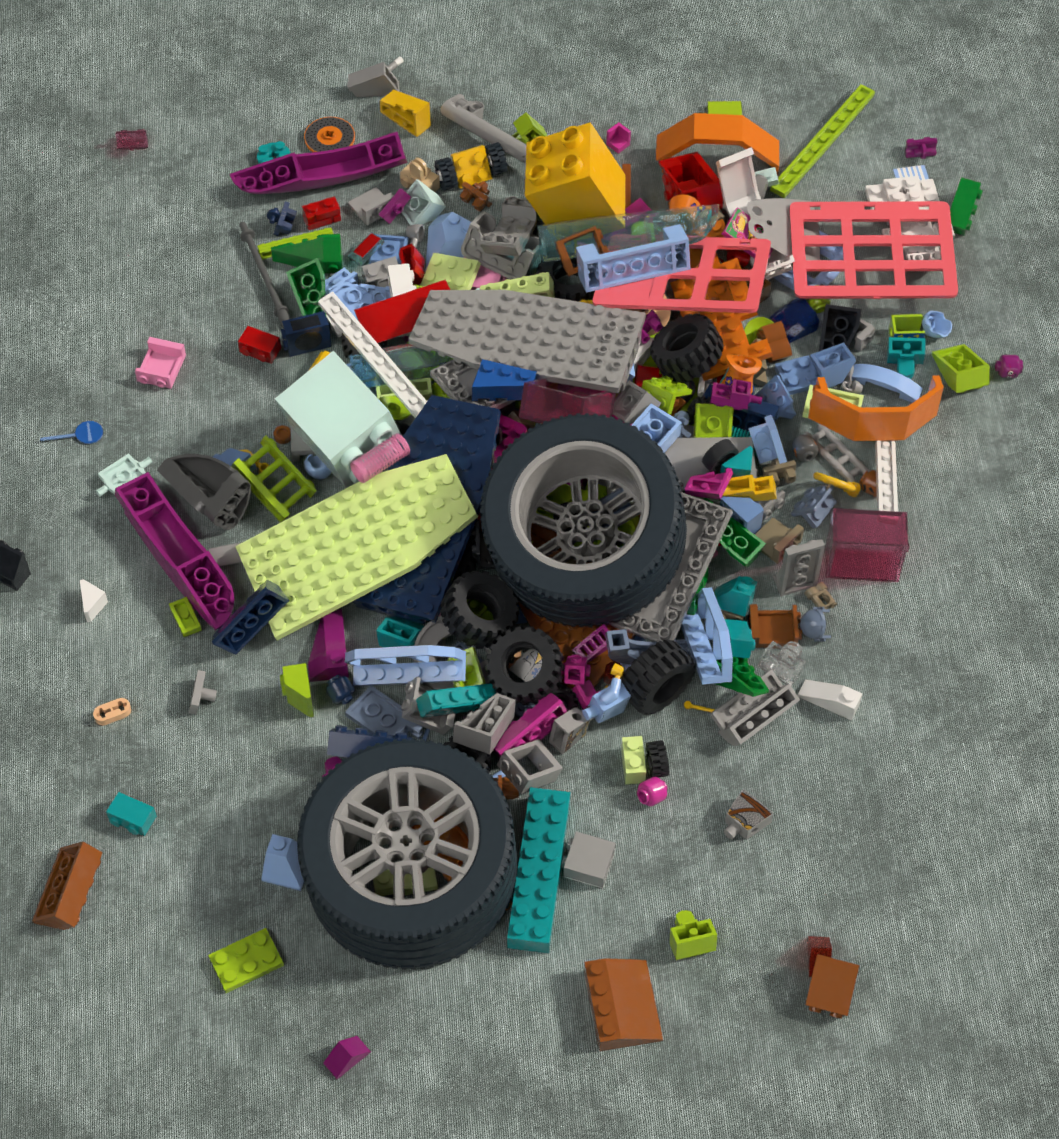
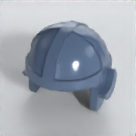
[800,607,831,642]

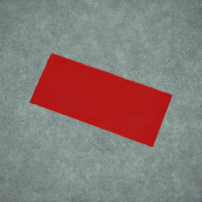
[354,279,450,343]

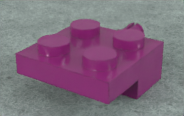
[710,379,762,410]

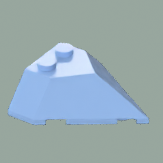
[425,212,471,272]

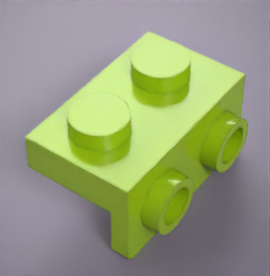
[447,647,486,688]

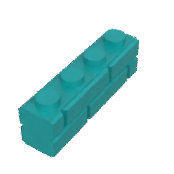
[416,683,496,718]

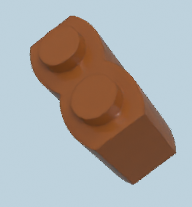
[757,321,792,363]

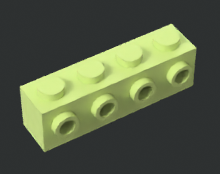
[480,272,554,298]

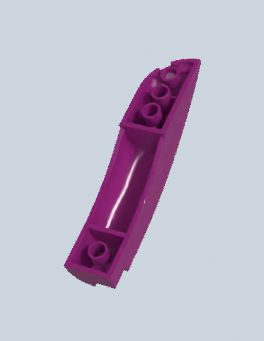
[230,132,407,194]
[115,472,234,631]

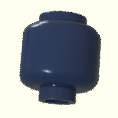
[326,675,355,705]

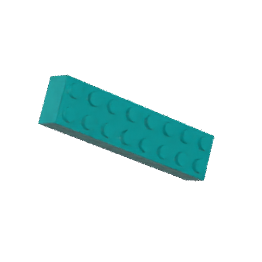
[507,787,571,953]

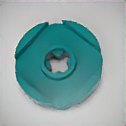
[257,141,291,164]

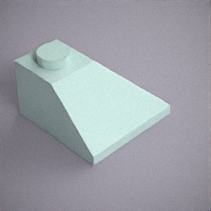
[401,179,446,226]

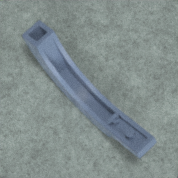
[605,629,692,665]

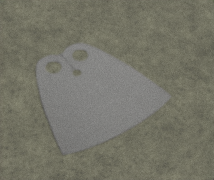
[747,198,820,260]

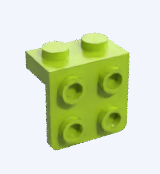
[642,376,692,415]

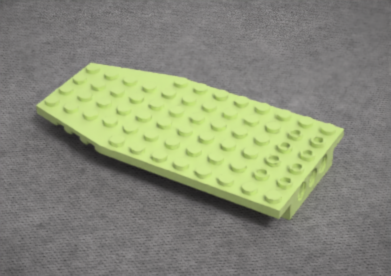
[235,454,478,641]

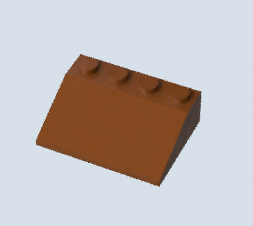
[584,958,663,1051]

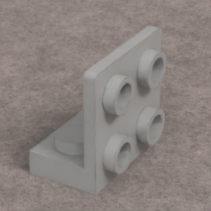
[348,187,394,225]

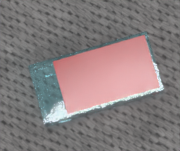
[348,232,385,266]

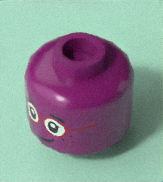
[995,354,1023,378]

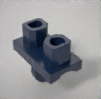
[266,201,297,236]

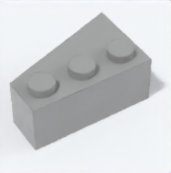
[453,693,516,754]

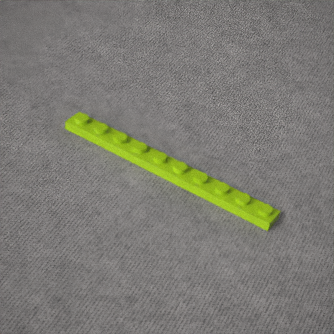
[770,84,875,198]

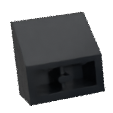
[0,540,31,591]

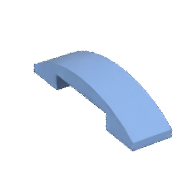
[851,364,923,403]

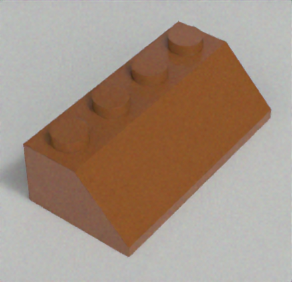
[32,841,102,930]

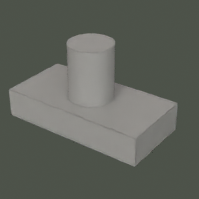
[188,670,217,715]

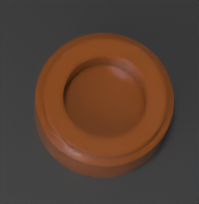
[273,425,291,444]

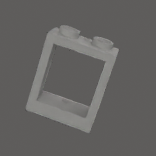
[497,739,563,794]

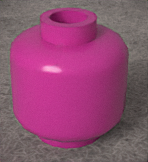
[637,777,667,807]

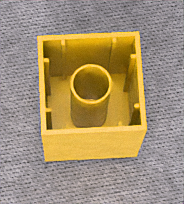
[525,122,625,246]

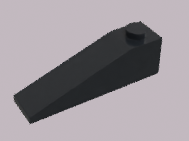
[819,304,862,351]

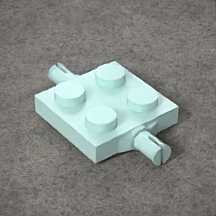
[96,454,153,497]

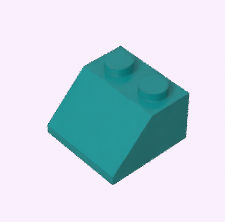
[714,576,758,617]

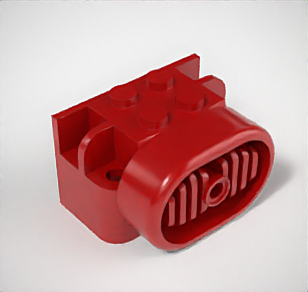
[658,151,723,228]

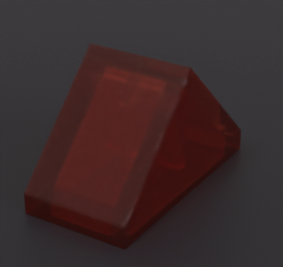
[808,936,832,977]

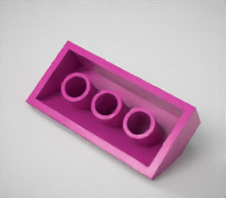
[493,693,567,758]

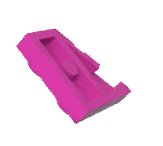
[685,468,733,500]

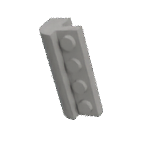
[710,669,800,746]

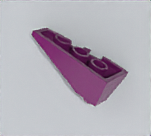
[308,609,349,682]

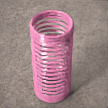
[350,433,410,483]

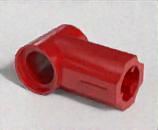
[726,249,750,267]

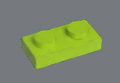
[169,597,202,637]

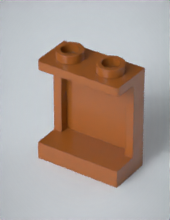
[748,604,802,648]
[805,954,860,1019]

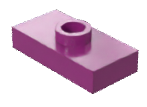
[378,188,412,224]

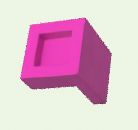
[606,122,631,154]
[572,680,601,709]

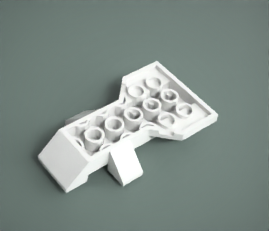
[865,176,955,260]

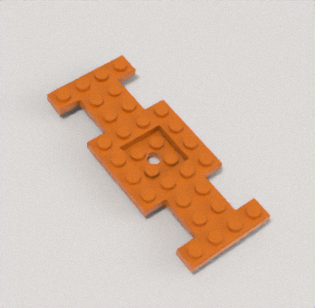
[670,219,773,381]

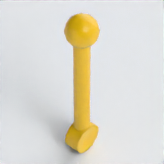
[684,701,715,713]

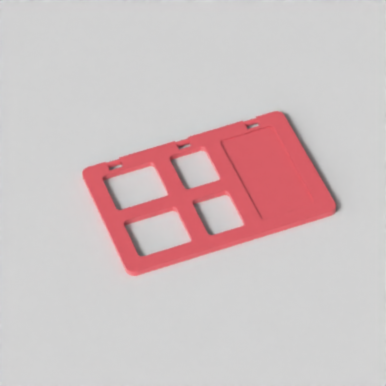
[592,235,771,313]

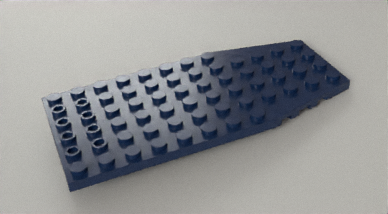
[352,395,501,624]

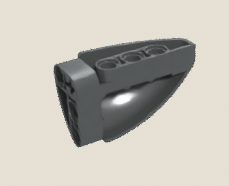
[157,454,251,530]

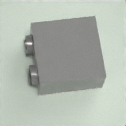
[561,832,616,888]

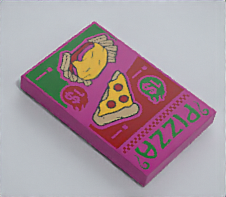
[722,207,773,259]

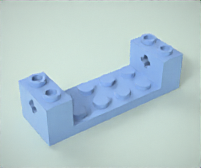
[576,224,690,293]

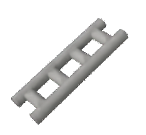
[804,424,870,482]

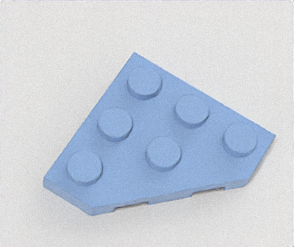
[329,282,391,320]

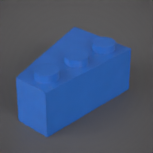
[472,359,537,401]

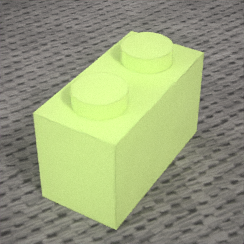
[621,736,646,784]

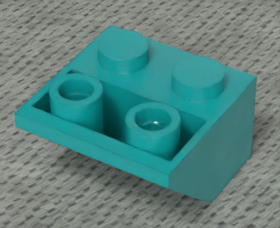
[376,617,425,647]

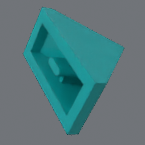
[720,446,753,478]

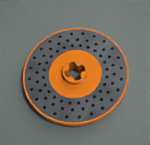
[304,117,355,153]

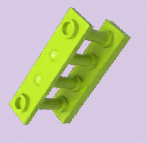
[231,435,317,523]

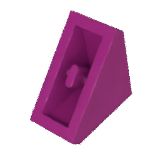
[323,1036,371,1080]

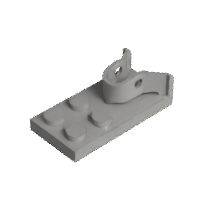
[773,539,825,596]

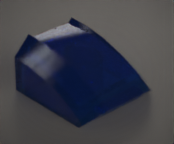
[768,298,819,344]

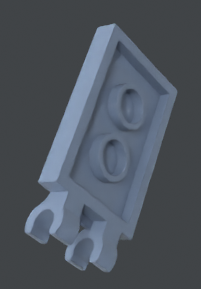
[345,686,423,739]

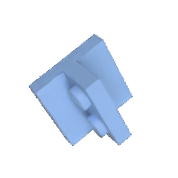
[749,415,787,464]

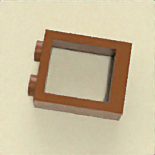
[554,226,609,276]

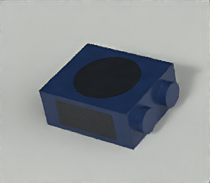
[280,311,331,357]

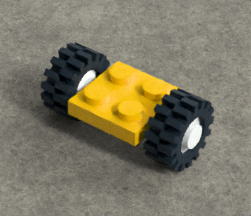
[434,142,508,191]

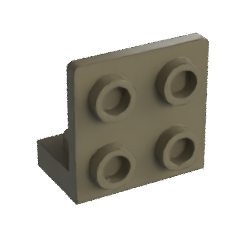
[755,518,804,564]

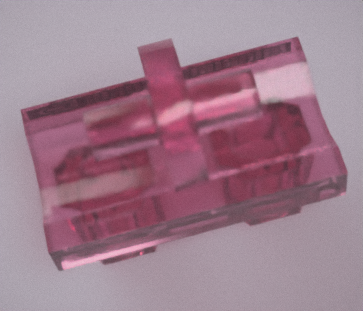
[115,129,148,151]

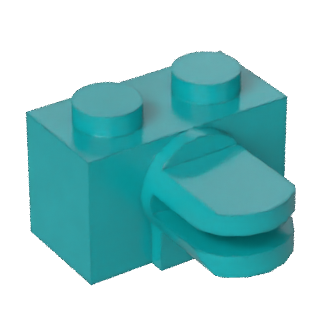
[887,337,925,379]

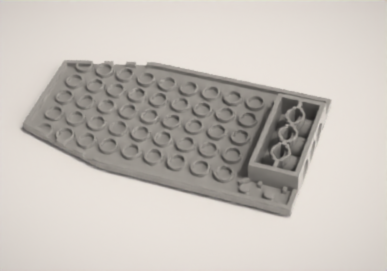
[409,290,646,393]

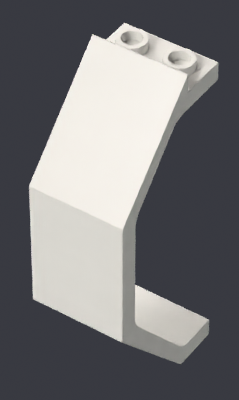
[716,147,795,280]

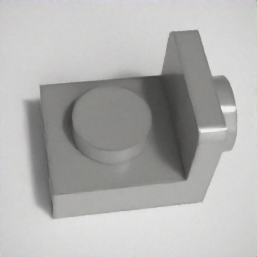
[855,319,875,352]

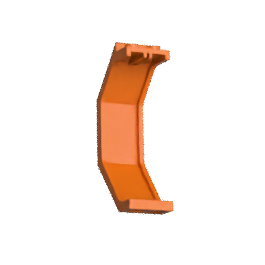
[656,113,779,176]
[808,375,944,441]

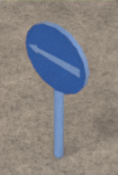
[40,421,103,444]

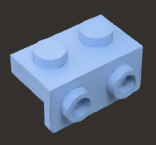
[325,267,358,295]

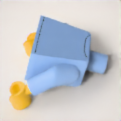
[582,663,631,723]

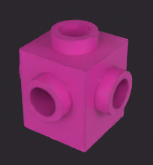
[562,655,591,685]

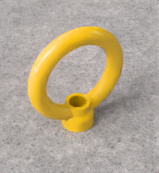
[813,472,861,497]

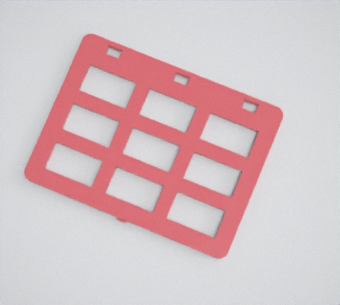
[789,201,958,299]

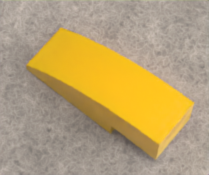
[722,475,777,501]

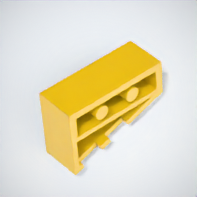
[380,90,431,137]

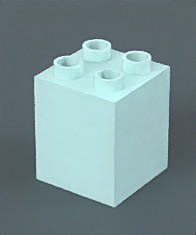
[275,351,402,488]

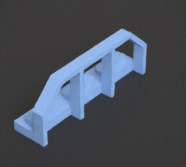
[681,587,733,685]
[345,645,466,686]

